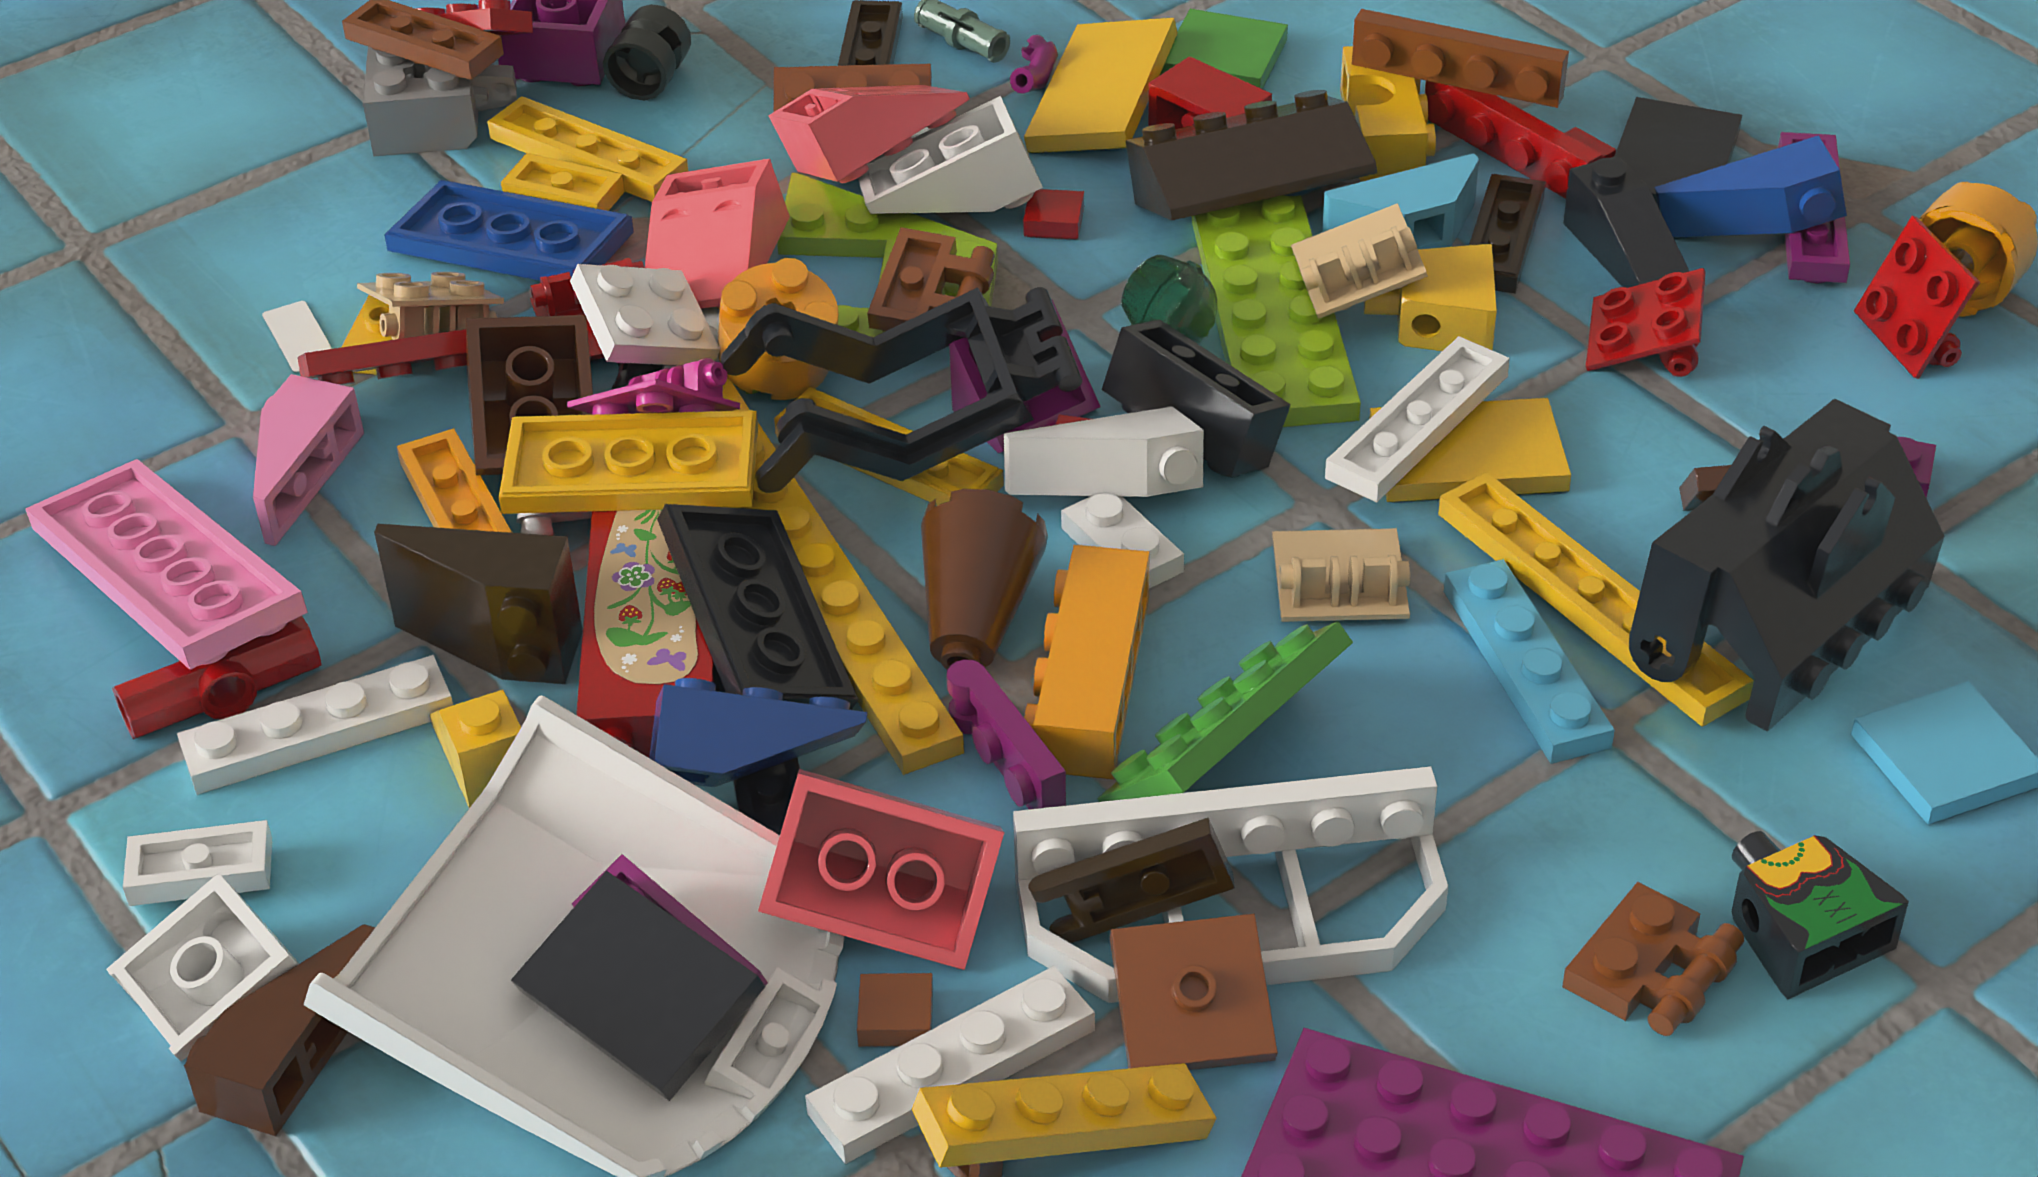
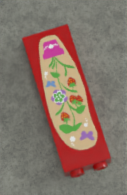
[577,510,719,758]

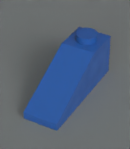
[1655,135,1847,237]

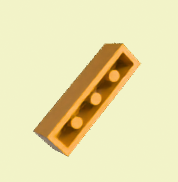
[1024,545,1150,780]

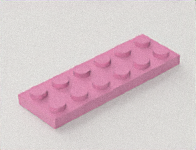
[25,459,308,669]

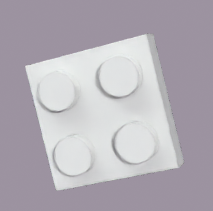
[570,264,720,365]

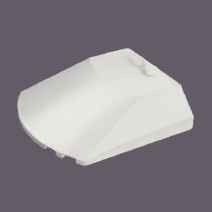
[304,696,844,1177]

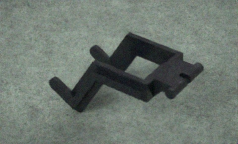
[720,287,1082,493]

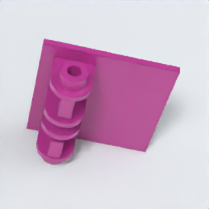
[567,358,740,415]

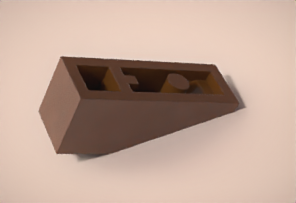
[184,924,375,1136]

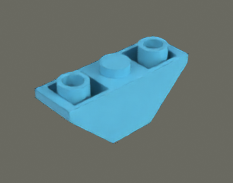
[1322,153,1479,249]

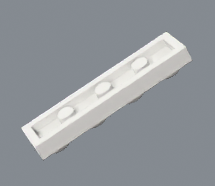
[1325,336,1510,503]
[177,655,453,795]
[805,966,1095,1164]

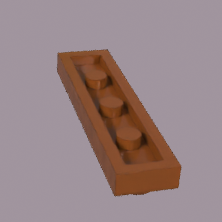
[1352,9,1569,108]

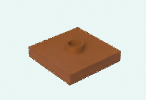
[1110,913,1278,1070]

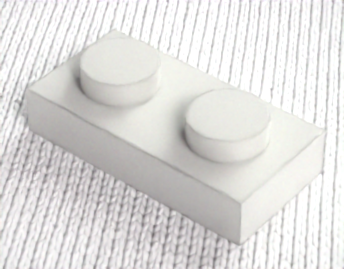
[1061,493,1184,589]
[123,820,272,906]

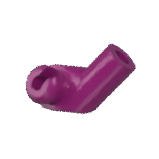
[1010,34,1058,94]

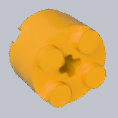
[1919,182,2038,317]
[718,258,839,400]

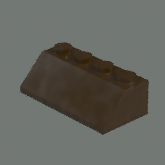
[1125,90,1377,221]

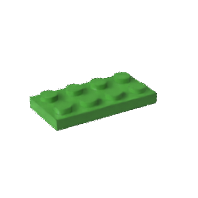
[1097,621,1353,802]

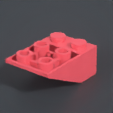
[768,85,970,183]
[645,159,790,309]

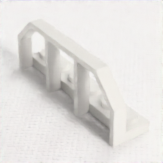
[1013,766,1448,1003]

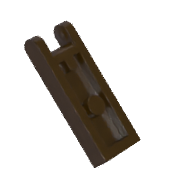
[1028,817,1235,943]

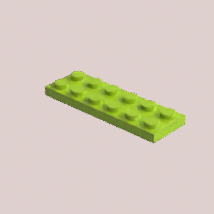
[1192,195,1361,427]

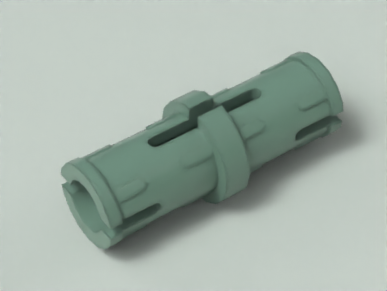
[914,0,1010,63]

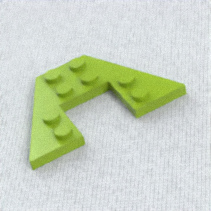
[746,173,998,394]

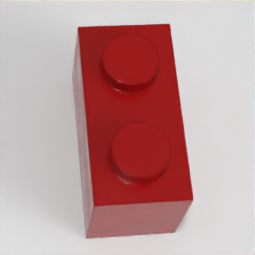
[1148,56,1272,129]

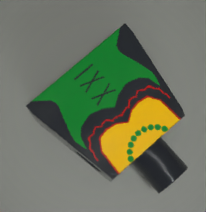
[1731,831,1909,1000]

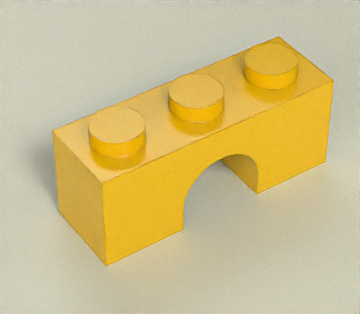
[1340,46,1436,181]

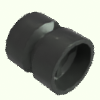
[603,4,691,101]

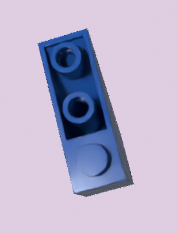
[649,678,867,787]

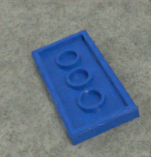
[384,180,634,281]

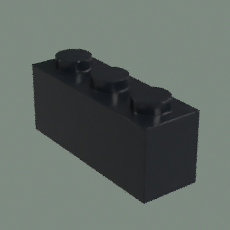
[1102,319,1291,477]

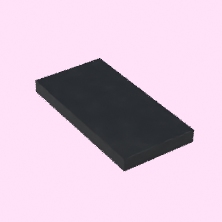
[657,504,858,710]

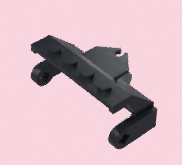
[1629,399,1945,732]

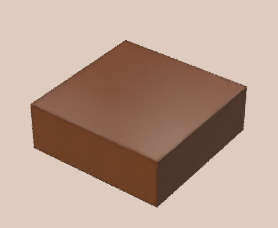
[857,973,933,1047]

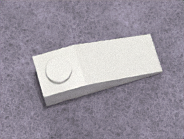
[1004,407,1204,497]

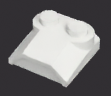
[106,873,299,1061]

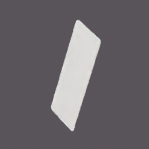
[262,301,332,372]

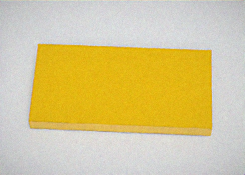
[1024,18,1178,153]
[499,410,758,514]

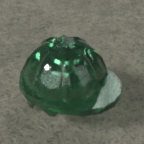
[1121,255,1218,344]

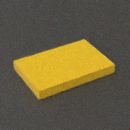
[1369,398,1571,502]

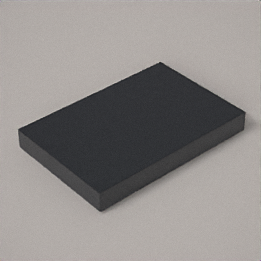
[1614,97,1742,208]
[511,871,766,1101]

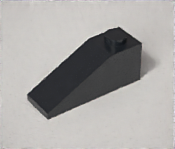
[1563,156,1689,288]

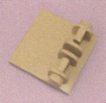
[1291,203,1428,319]
[357,272,504,340]
[1272,528,1410,622]

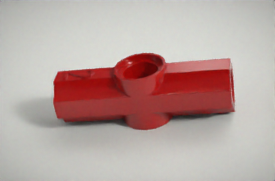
[112,616,322,740]

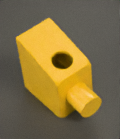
[1364,244,1497,351]

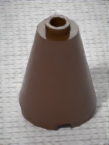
[921,489,1048,670]

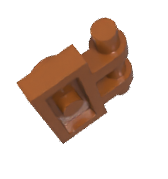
[867,227,995,331]
[1562,882,1745,1036]

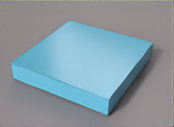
[1851,681,2038,825]

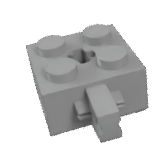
[363,47,517,156]

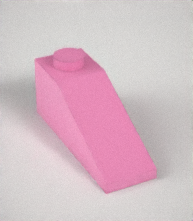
[253,374,364,546]

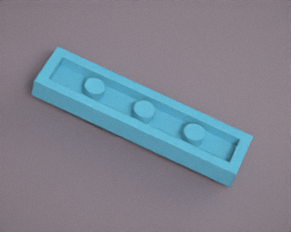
[1443,559,1615,764]

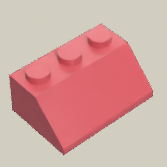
[758,769,1005,970]

